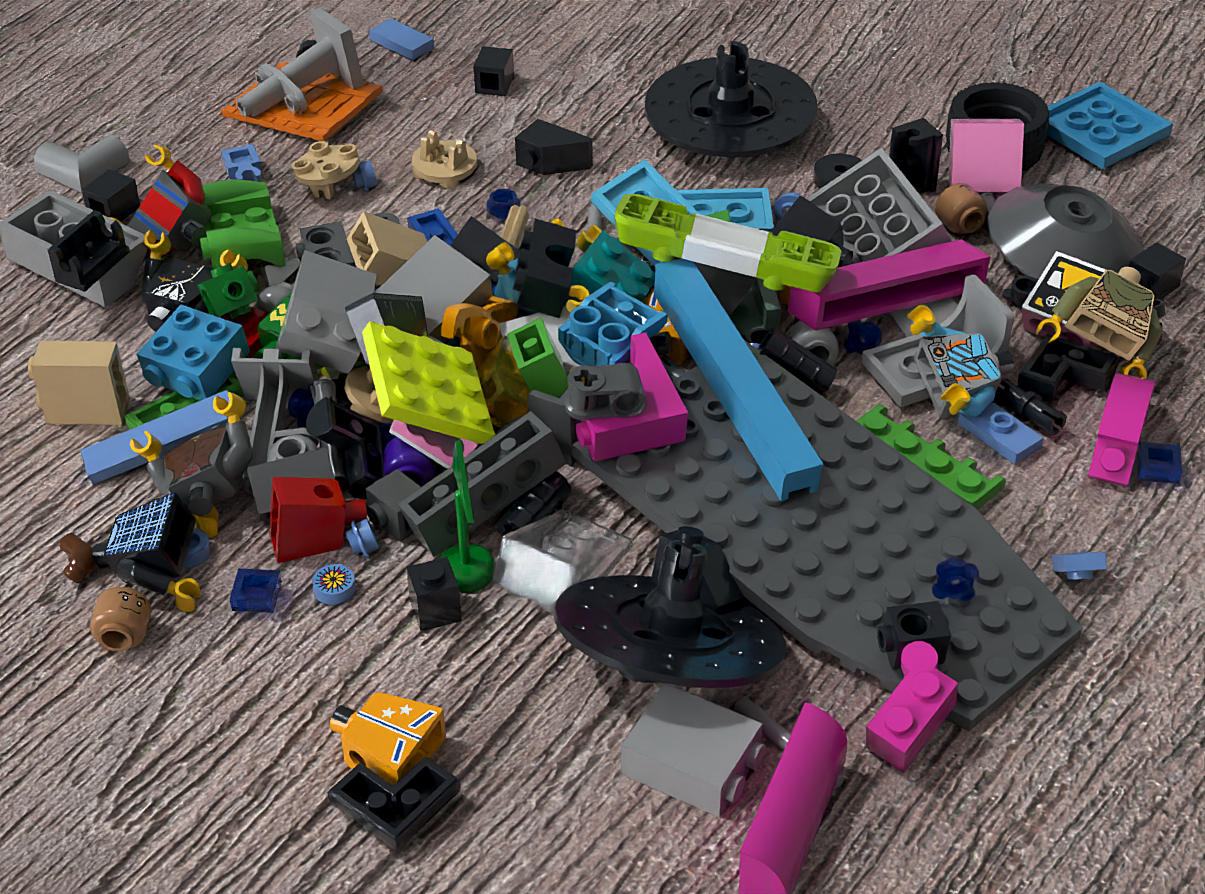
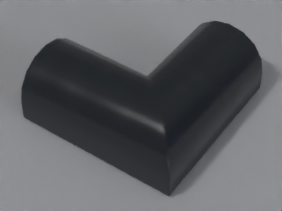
[1018,334,1119,402]
[306,397,385,499]
[327,756,461,851]

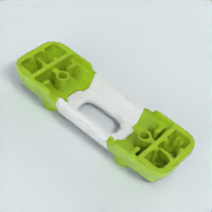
[614,194,841,292]

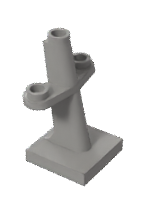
[236,7,364,117]
[210,348,320,495]

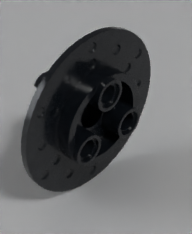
[645,41,817,157]
[554,540,787,688]

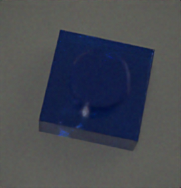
[1137,441,1182,484]
[230,568,282,613]

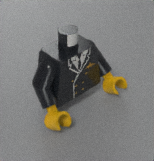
[142,230,248,332]

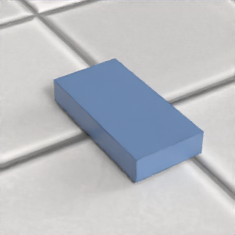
[369,18,434,60]

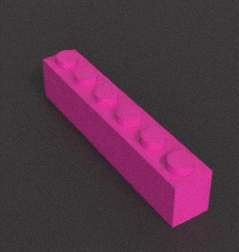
[788,239,990,331]

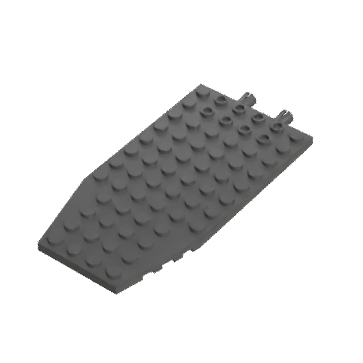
[572,340,1083,731]

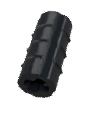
[757,327,837,396]
[497,471,572,548]

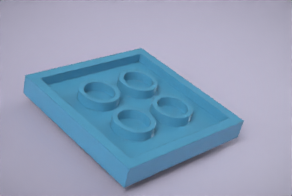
[1047,81,1173,169]

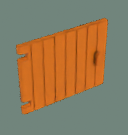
[221,62,383,141]

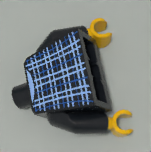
[92,492,219,612]

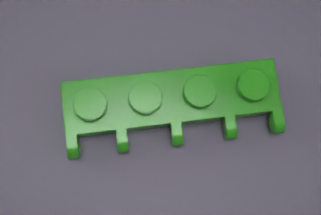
[856,404,1006,510]

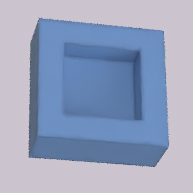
[1052,552,1107,579]

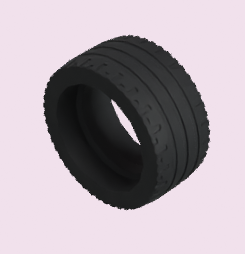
[946,82,1049,171]

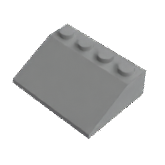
[806,147,952,265]

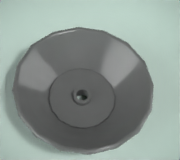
[988,184,1143,280]

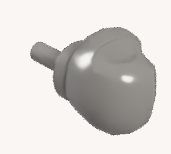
[256,282,295,316]

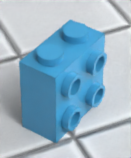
[136,304,250,400]

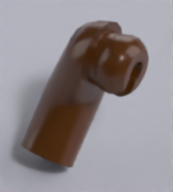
[59,533,96,583]

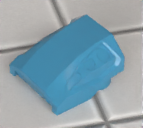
[558,281,668,366]

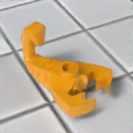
[441,296,518,368]

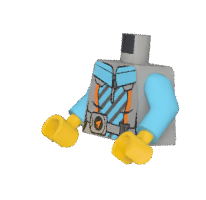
[907,305,1014,418]

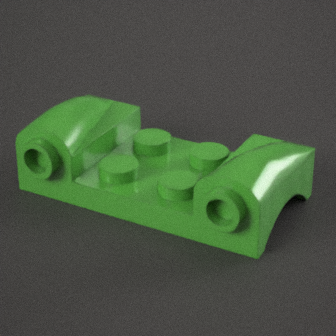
[200,180,286,269]

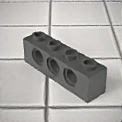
[397,411,567,557]

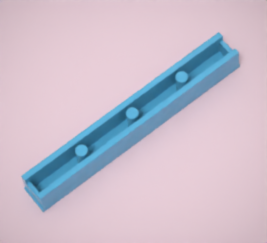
[654,258,824,501]

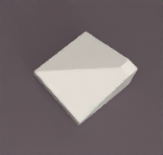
[260,256,300,287]

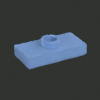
[958,402,1044,464]

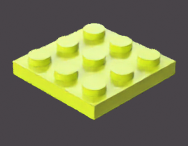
[362,321,495,445]

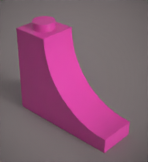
[576,332,688,462]

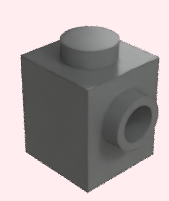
[366,469,421,542]

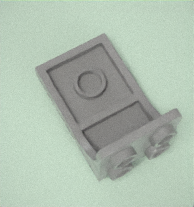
[862,274,1014,408]

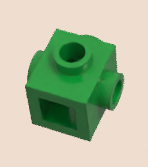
[197,263,259,319]

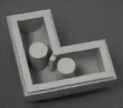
[34,135,130,193]

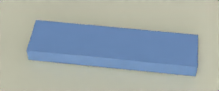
[80,390,229,485]

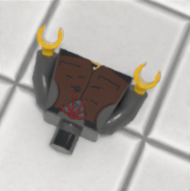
[130,392,253,516]

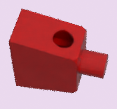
[269,477,367,563]

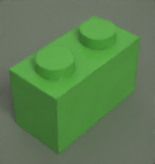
[507,317,569,398]

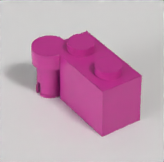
[866,641,958,773]

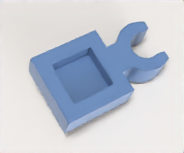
[221,144,262,182]

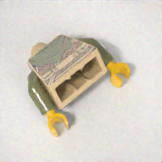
[1036,267,1162,379]

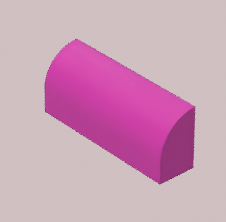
[739,702,847,894]

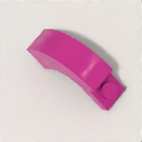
[1088,373,1156,487]

